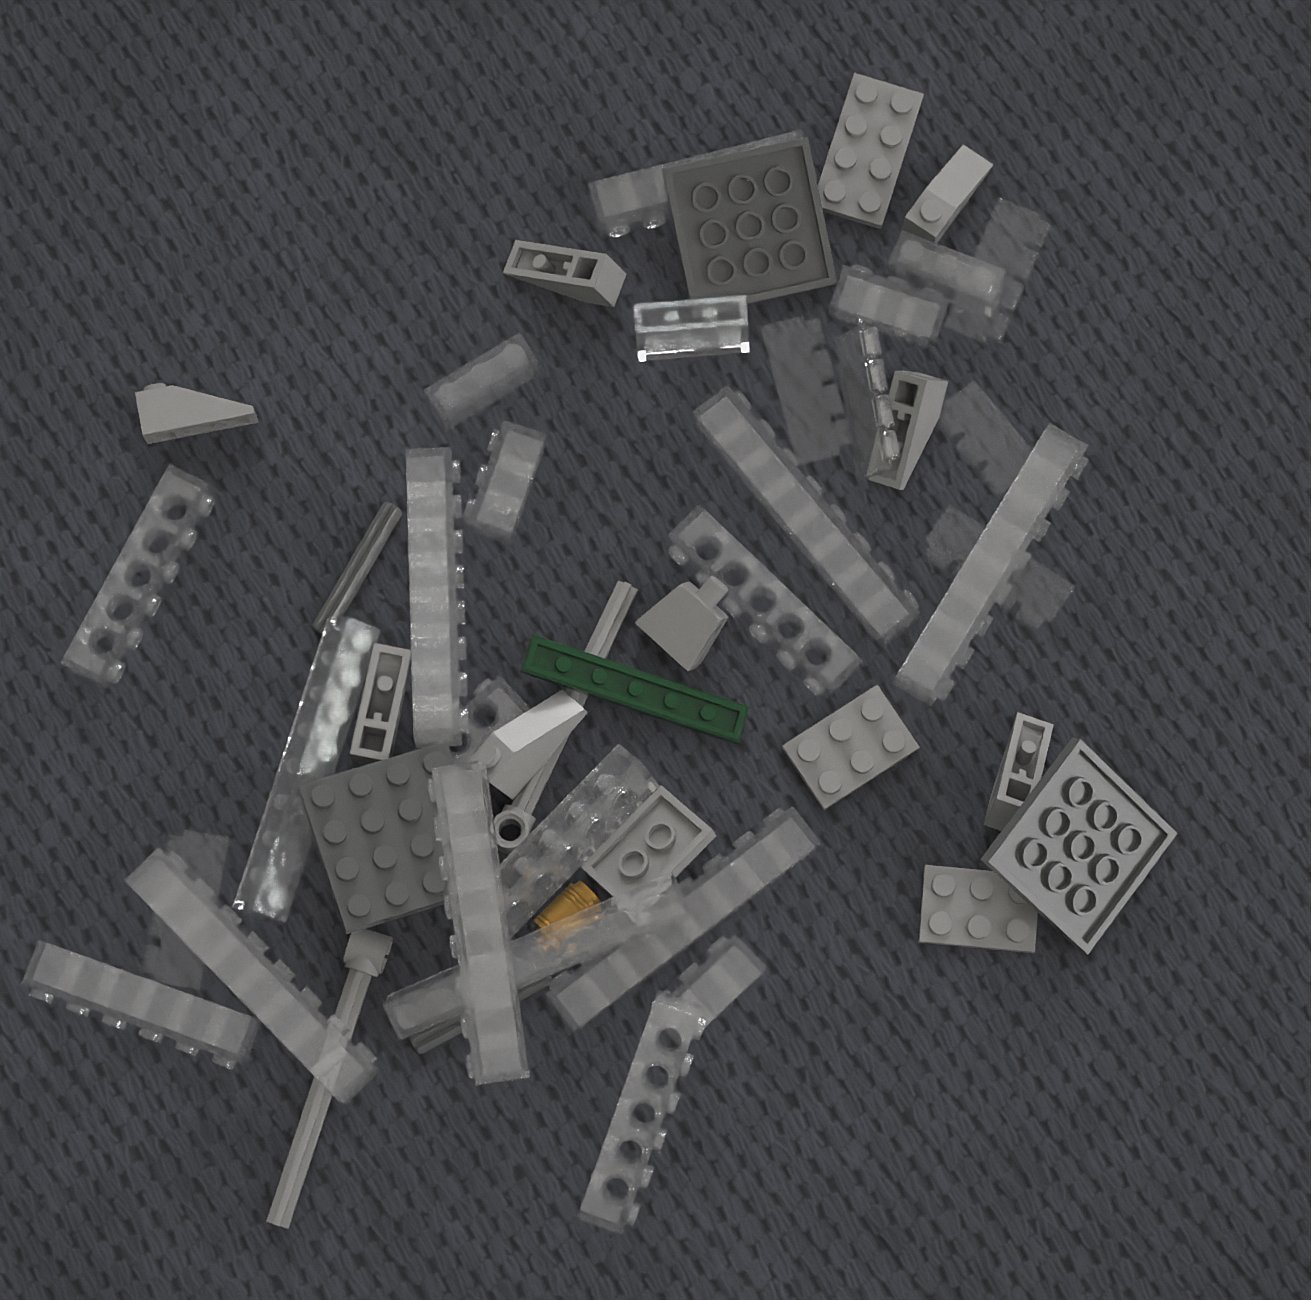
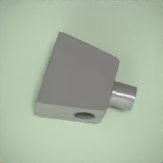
[635,576,728,671]

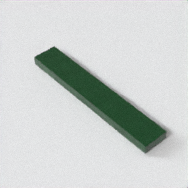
[520,634,749,744]

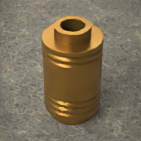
[532,880,601,949]

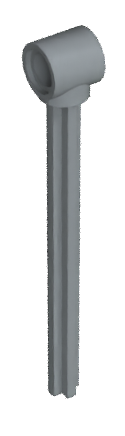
[490,581,638,854]
[266,929,393,1229]

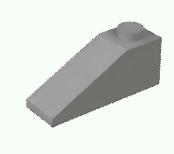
[901,145,993,251]
[503,240,627,307]
[868,371,948,490]
[135,383,258,444]
[350,643,412,765]
[468,690,588,800]
[984,712,1054,831]

